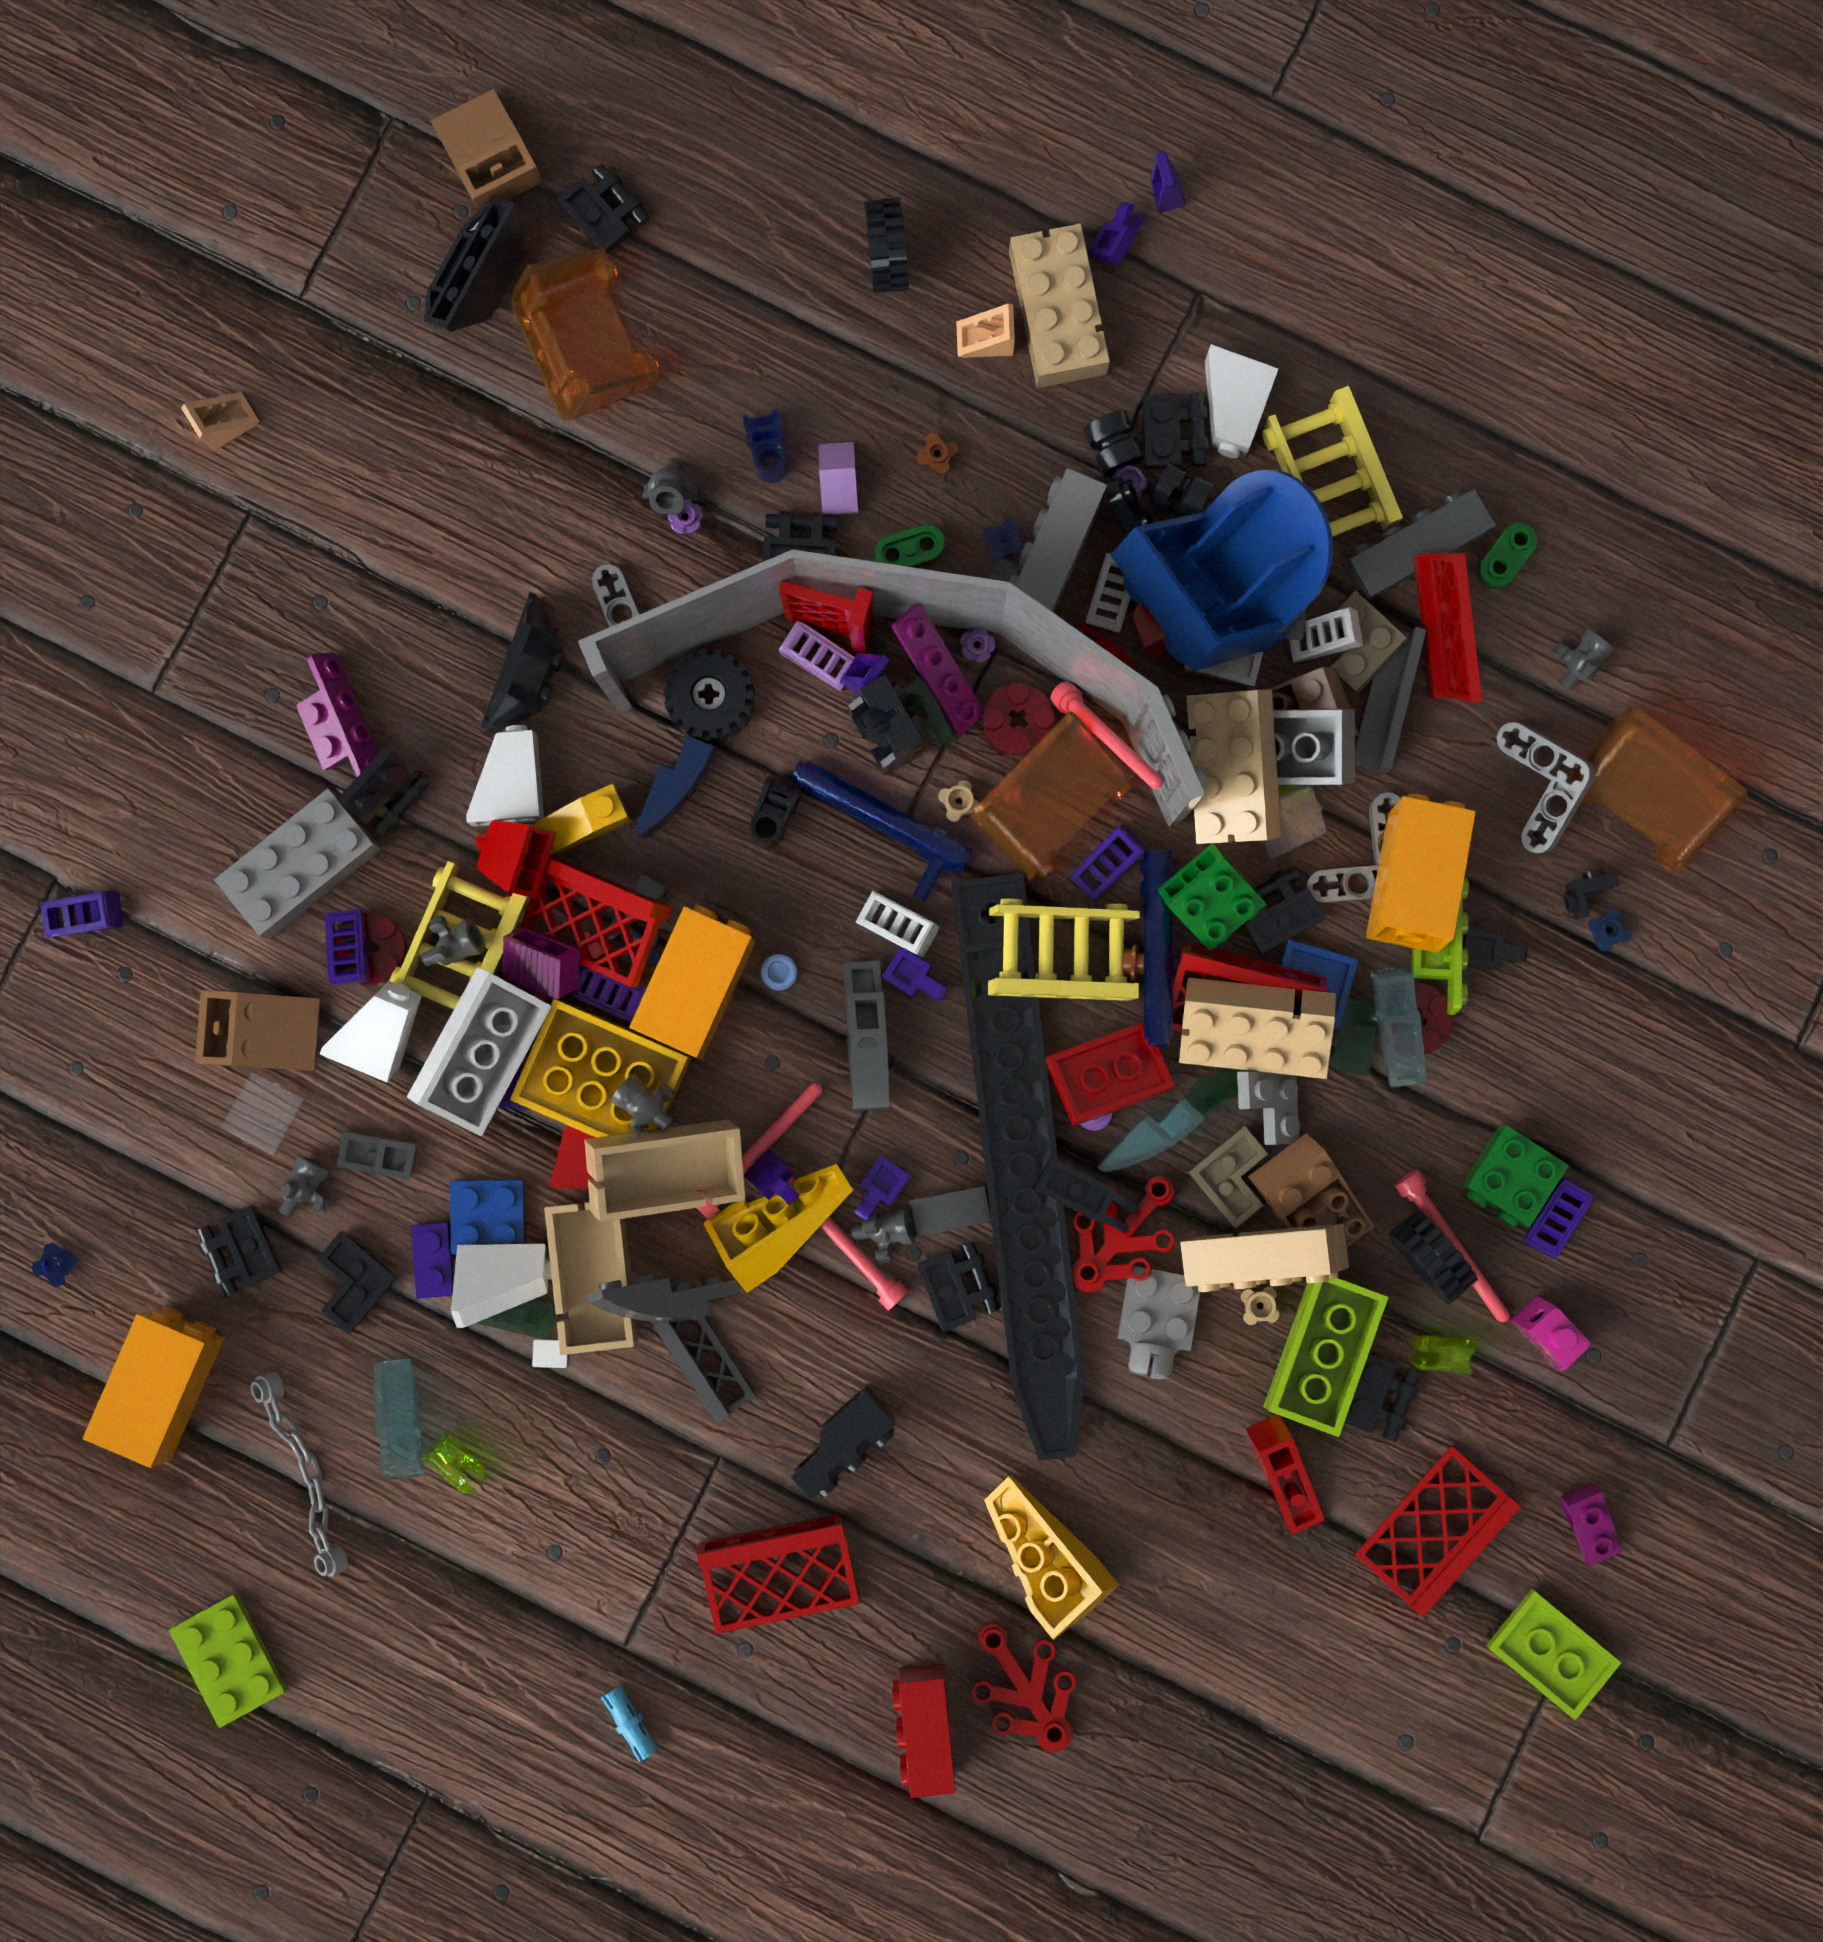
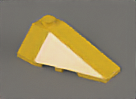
[703,1164,853,1293]
[984,1475,1119,1639]

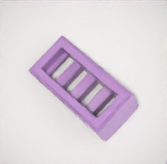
[779,620,855,692]

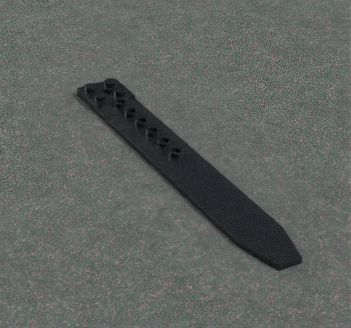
[951,873,1085,1461]

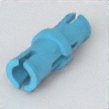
[601,1685,659,1762]

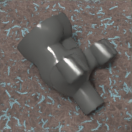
[642,458,699,515]
[1550,628,1616,691]
[421,916,485,967]
[611,1074,675,1132]
[279,1154,331,1217]
[851,1207,915,1264]

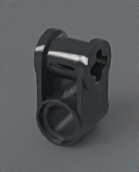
[750,775,803,849]

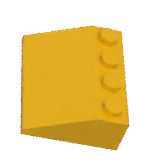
[510,999,693,1138]

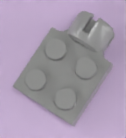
[1117,1266,1200,1379]

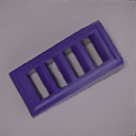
[1150,151,1186,213]
[840,652,889,696]
[1069,824,1148,902]
[40,891,123,938]
[325,909,371,986]
[568,965,646,1022]
[1522,1178,1594,1259]

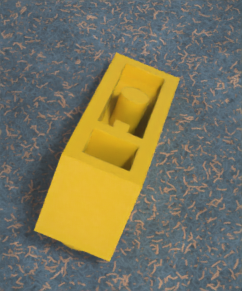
[531,783,632,856]

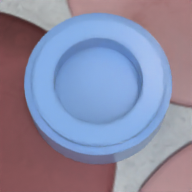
[761,954,797,991]

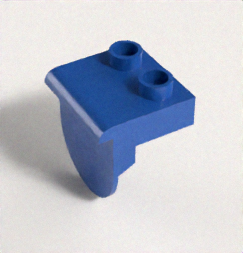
[1111,470,1333,671]

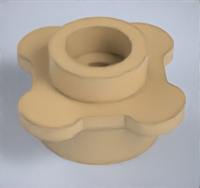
[938,780,980,822]
[1241,1287,1279,1325]

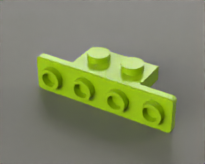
[1411,877,1469,1015]

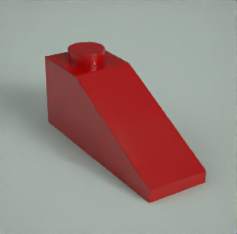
[1245,1415,1325,1535]

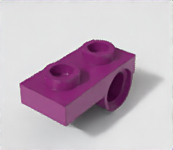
[1559,1483,1622,1566]

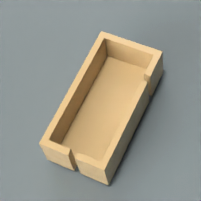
[1009,223,1110,388]
[1187,689,1281,844]
[1179,978,1336,1079]
[584,1120,745,1222]
[544,1202,639,1355]
[1180,1223,1349,1292]

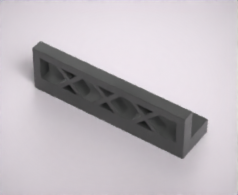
[1355,627,1426,775]
[651,1274,756,1424]

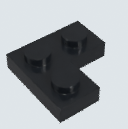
[317,1230,398,1334]

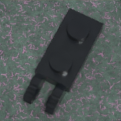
[1034,1157,1140,1234]

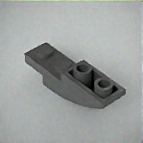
[843,961,889,1110]
[587,1273,740,1322]

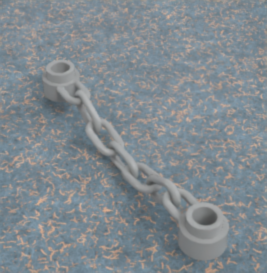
[251,1371,348,1577]

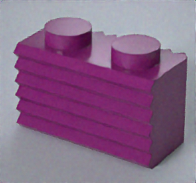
[502,927,581,999]

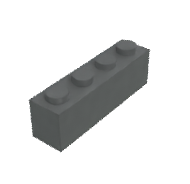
[1344,489,1496,602]

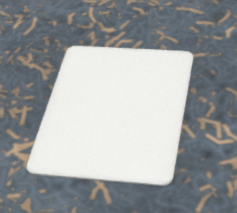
[532,1340,567,1368]

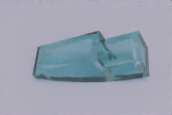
[1371,966,1427,1088]
[1096,1098,1206,1173]
[374,1359,424,1480]

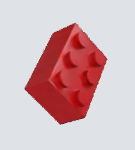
[892,1664,955,1798]

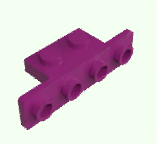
[892,603,984,735]
[296,652,378,777]

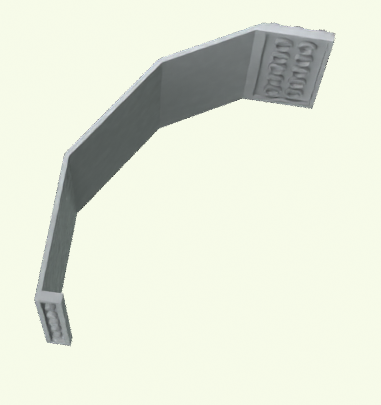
[578,549,1207,828]

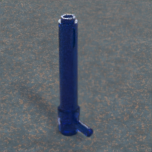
[791,760,973,901]
[1140,849,1179,1047]

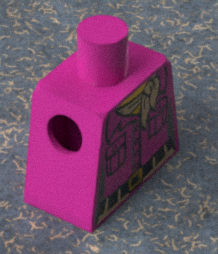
[1510,1296,1592,1372]

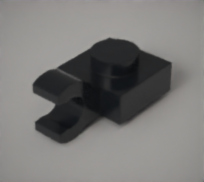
[1463,929,1528,970]

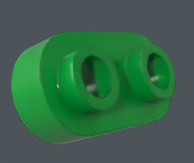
[1477,523,1537,589]
[875,524,945,568]

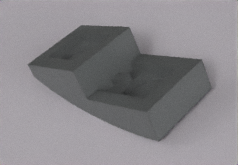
[336,1131,416,1180]
[908,1186,992,1237]

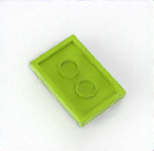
[1486,1589,1621,1720]
[168,1592,288,1728]

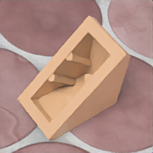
[956,304,1015,358]
[181,392,259,451]

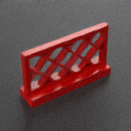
[1413,549,1482,703]
[779,581,876,653]
[520,856,673,988]
[1162,941,1327,1032]
[1354,1446,1521,1618]
[697,1513,860,1634]

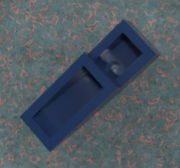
[634,736,716,839]

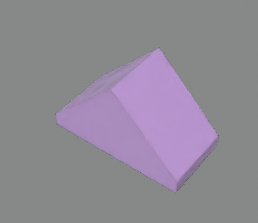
[818,442,858,516]

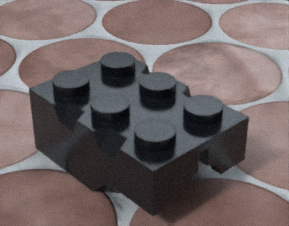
[848,675,925,776]
[791,1385,896,1501]

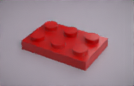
[1045,1021,1175,1127]

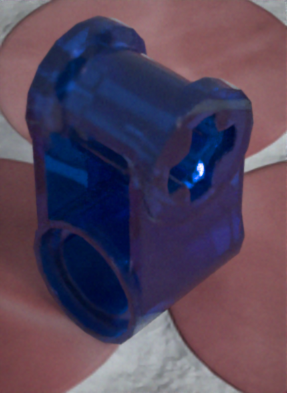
[742,409,787,483]

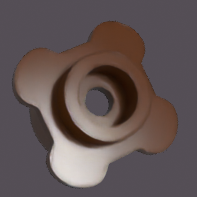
[917,433,958,475]
[1122,944,1148,982]

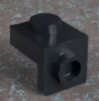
[1563,868,1620,920]

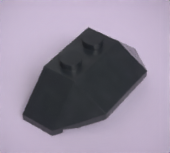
[424,197,524,332]
[480,592,565,735]

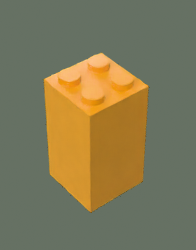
[1366,794,1476,953]
[629,904,756,1060]
[82,1306,225,1468]

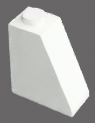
[1205,344,1278,458]
[466,725,544,827]
[320,981,422,1082]
[451,1244,552,1328]

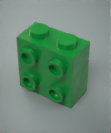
[1157,843,1266,951]
[1460,1125,1569,1229]

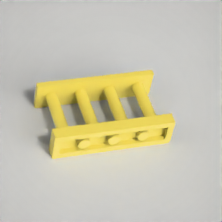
[1262,386,1403,537]
[389,861,531,1010]
[988,899,1140,1001]

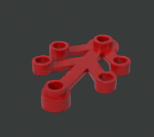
[1071,1176,1176,1293]
[971,1622,1076,1752]

